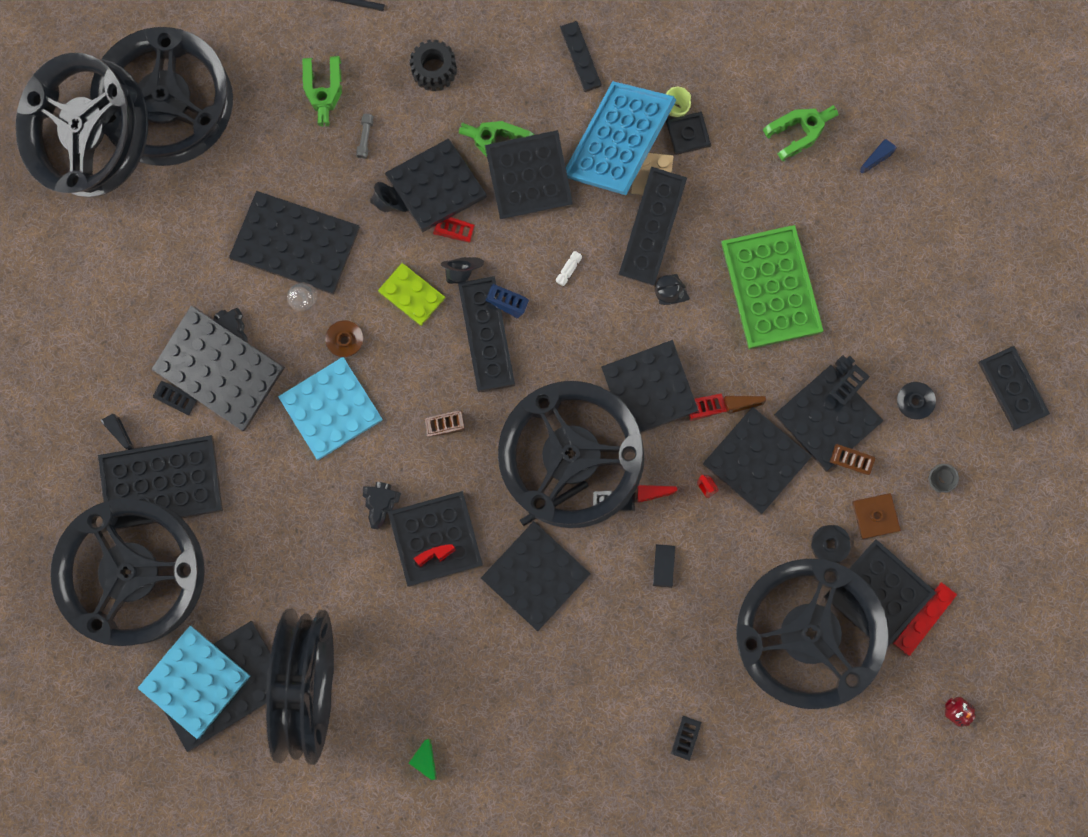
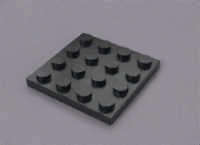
[484,130,573,219]
[385,138,487,233]
[601,340,699,433]
[774,365,884,472]
[703,407,812,515]
[388,491,483,587]
[481,521,591,632]
[824,539,936,648]

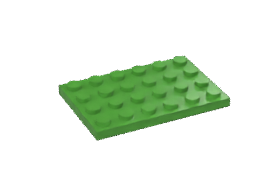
[721,225,823,349]

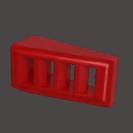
[433,217,475,243]
[689,393,727,421]
[697,475,719,498]
[637,485,677,503]

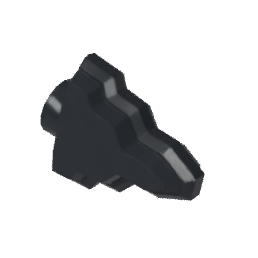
[213,308,248,342]
[363,482,401,530]

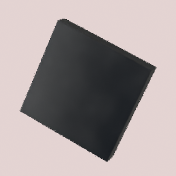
[666,111,711,155]

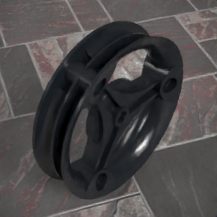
[90,27,233,166]
[15,53,148,197]
[498,381,645,528]
[50,499,205,646]
[736,559,888,709]
[266,608,334,765]

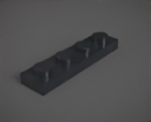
[560,21,602,92]

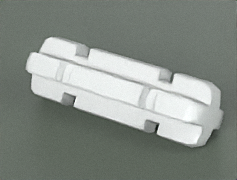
[556,251,582,286]

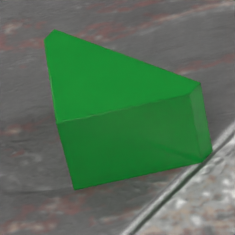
[409,739,437,780]

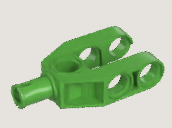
[302,56,342,127]
[763,105,838,161]
[459,121,535,157]

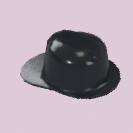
[370,182,409,213]
[441,257,484,284]
[655,274,690,305]

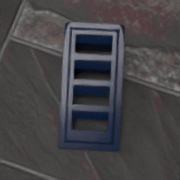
[860,139,897,174]
[485,284,529,319]

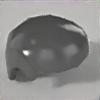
[928,464,959,493]

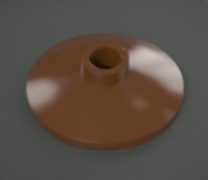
[325,320,363,358]

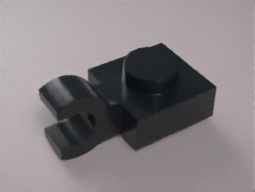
[835,355,855,376]

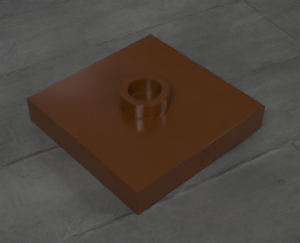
[852,493,901,540]

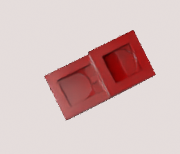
[414,544,456,567]

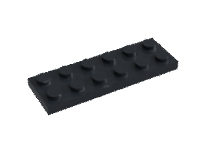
[618,166,687,286]
[458,276,515,393]

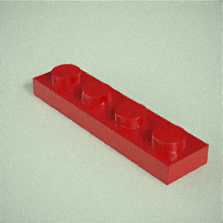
[893,582,957,656]

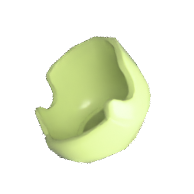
[666,86,691,117]

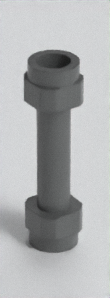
[356,114,374,159]

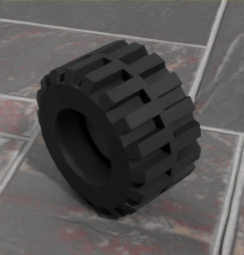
[410,40,457,91]

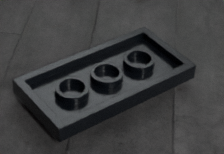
[978,346,1050,431]

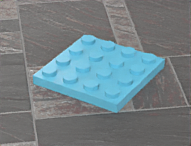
[278,357,383,460]
[138,626,251,739]

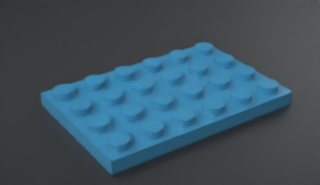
[566,81,676,195]

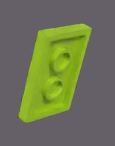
[378,263,445,326]

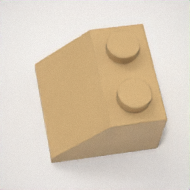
[631,153,673,195]

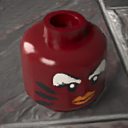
[944,697,976,727]

